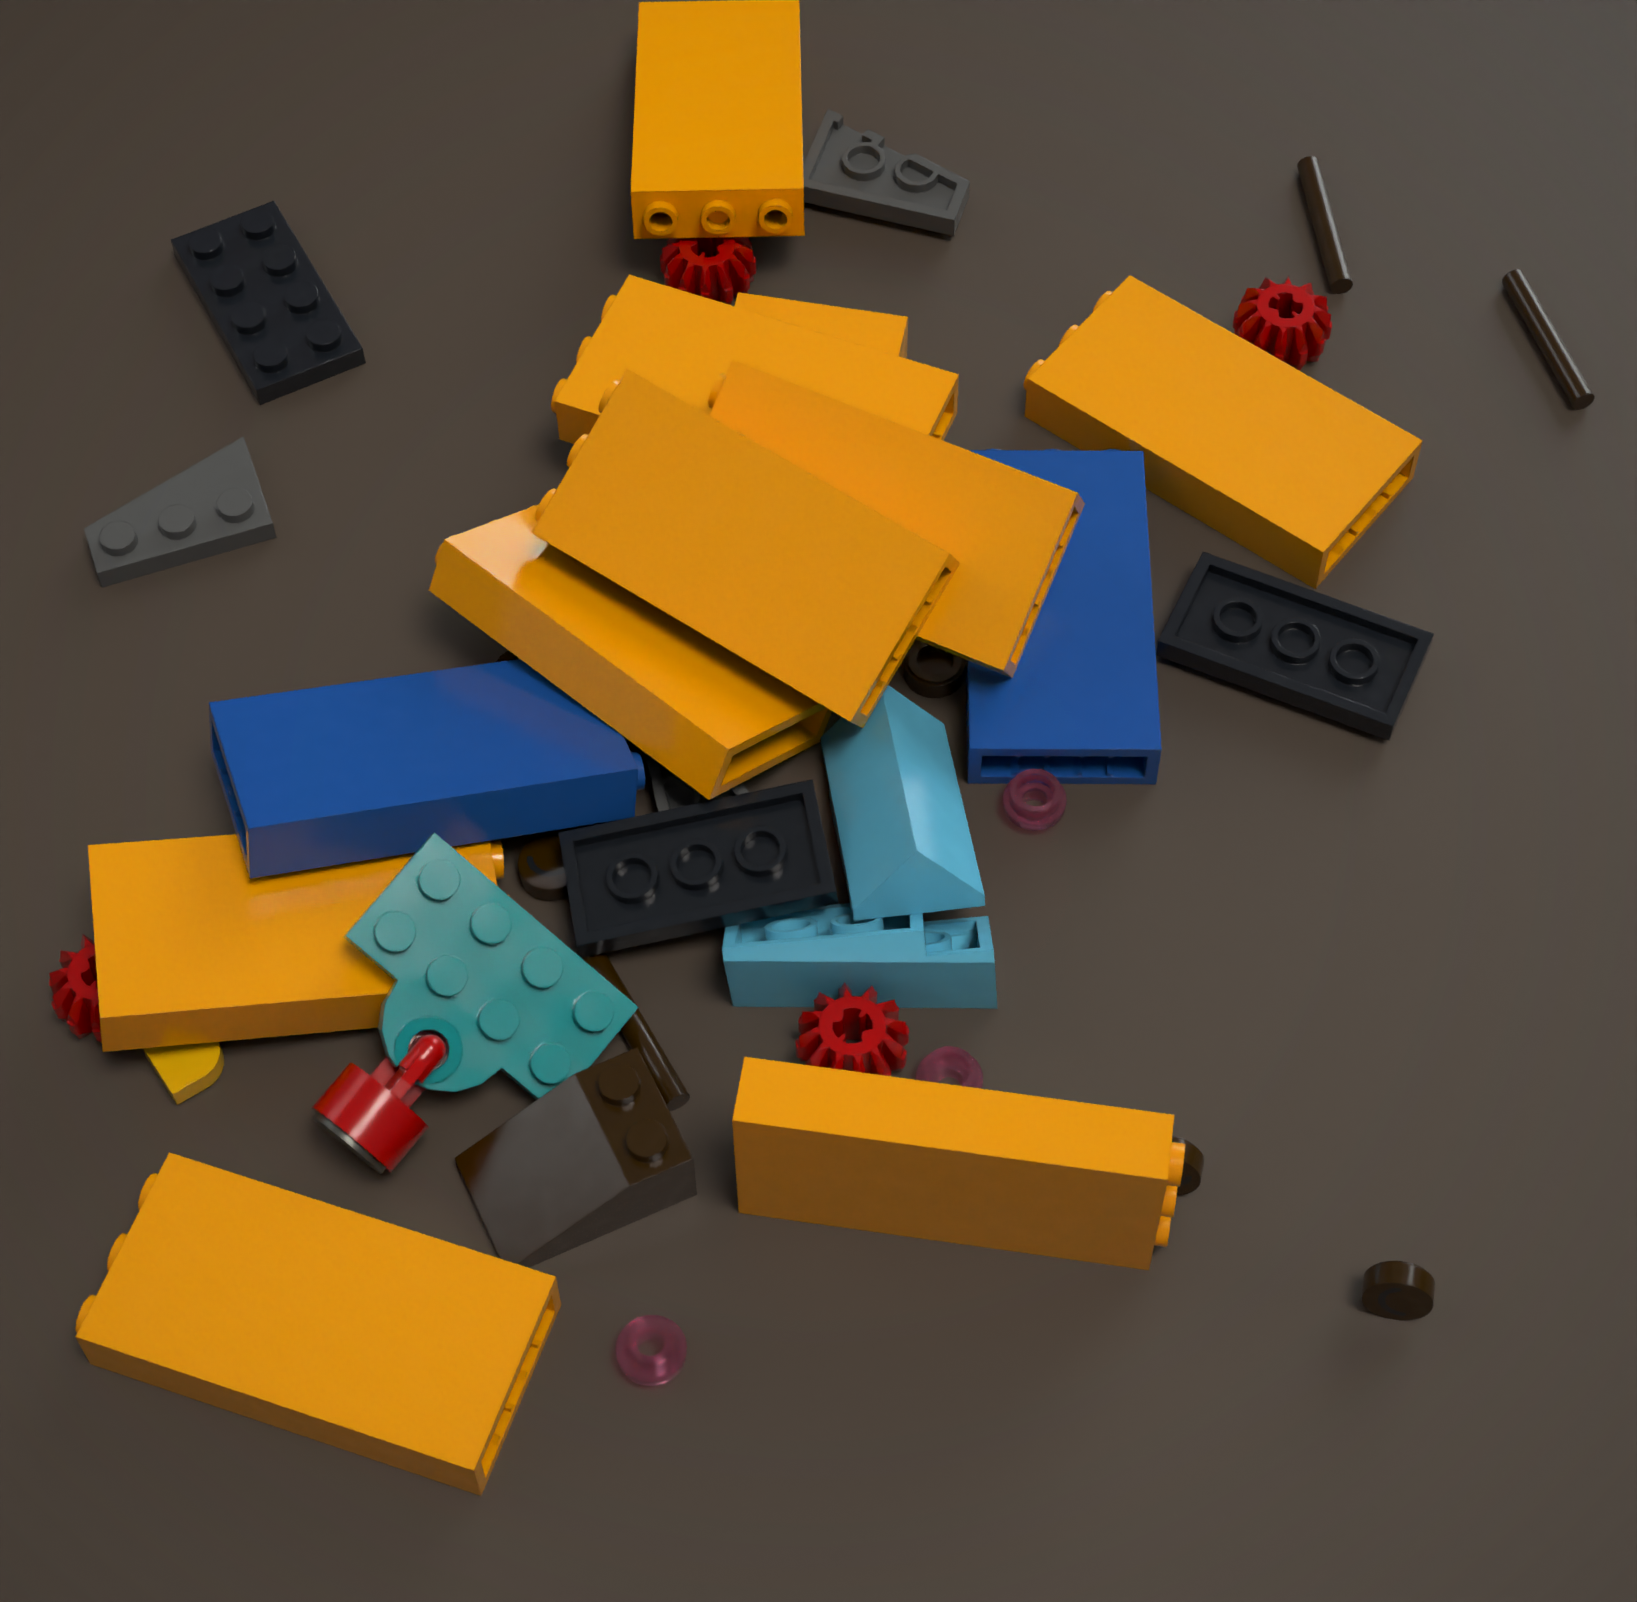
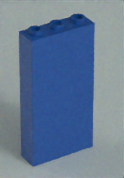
[965,449,1162,784]
[209,659,645,879]

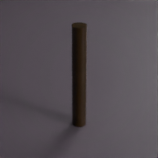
[1297,156,1353,294]
[1502,269,1595,410]
[576,950,690,1111]

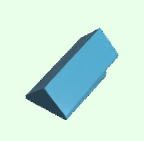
[821,685,985,921]
[722,903,998,1009]

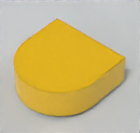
[143,1042,224,1105]

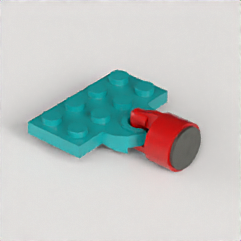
[312,832,639,1174]

